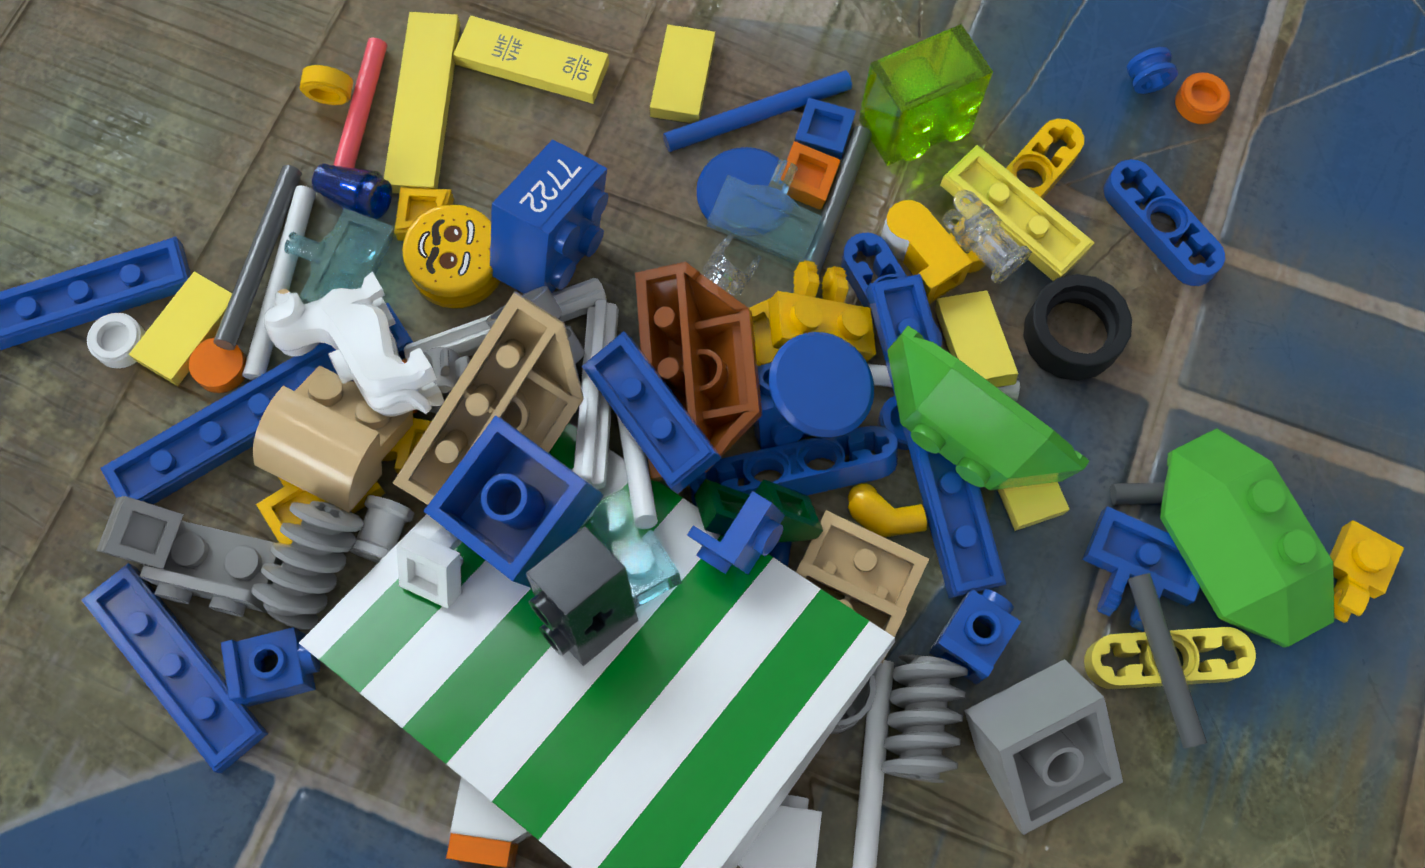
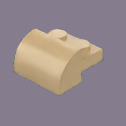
[253,366,413,513]
[796,510,929,663]

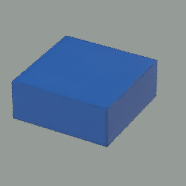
[794,98,856,162]

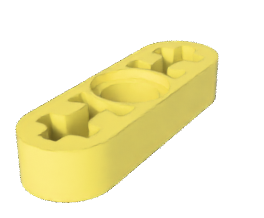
[1084,627,1256,689]

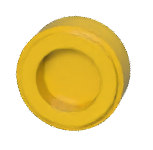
[299,65,353,105]

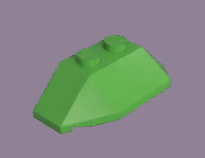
[887,326,1089,491]
[1160,428,1334,648]

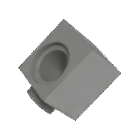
[96,496,184,569]

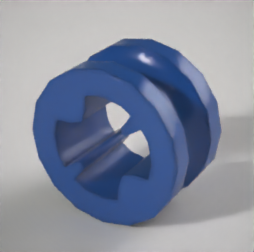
[1126,47,1178,94]

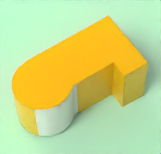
[881,200,972,304]

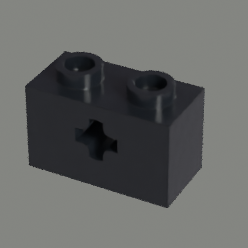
[526,527,638,666]

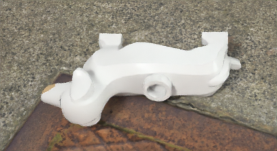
[264,272,444,417]

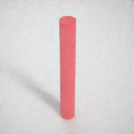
[333,37,387,176]

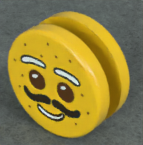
[402,205,500,308]

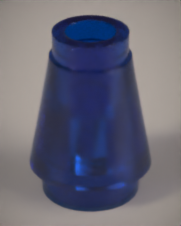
[312,163,392,220]

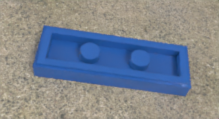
[582,331,722,494]

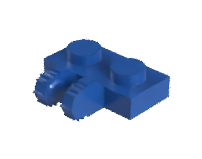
[1082,506,1200,632]

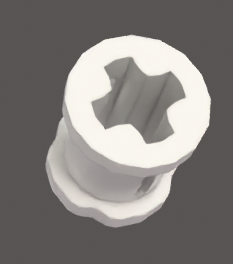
[350,495,415,563]

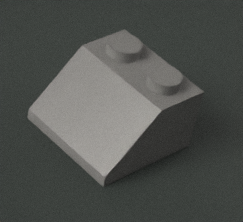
[964,659,1123,835]

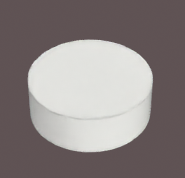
[87,313,146,368]

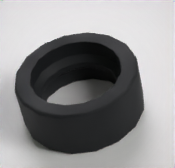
[1023,274,1132,381]

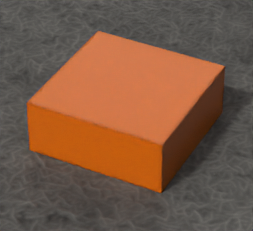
[774,141,840,210]
[446,833,519,868]

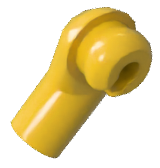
[848,483,927,538]

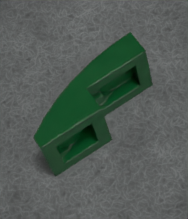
[694,479,823,542]

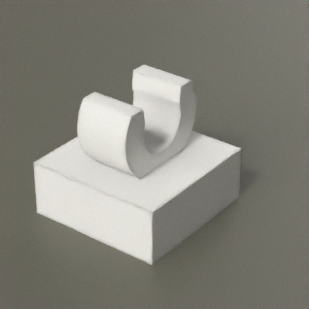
[396,528,463,609]

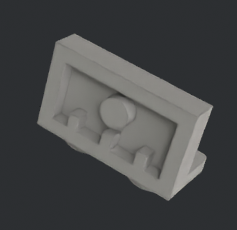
[140,521,283,617]

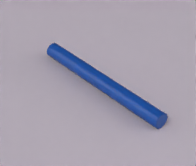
[663,70,852,152]

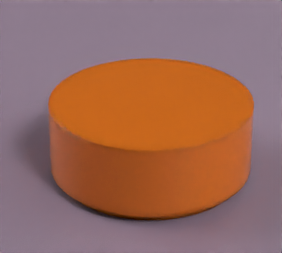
[1175,72,1230,124]
[189,337,247,393]

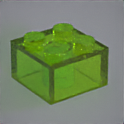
[858,24,993,166]

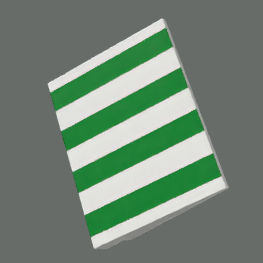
[299,423,895,868]

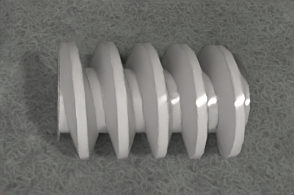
[251,501,364,629]
[881,655,968,783]

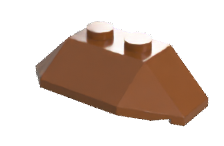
[635,262,762,481]

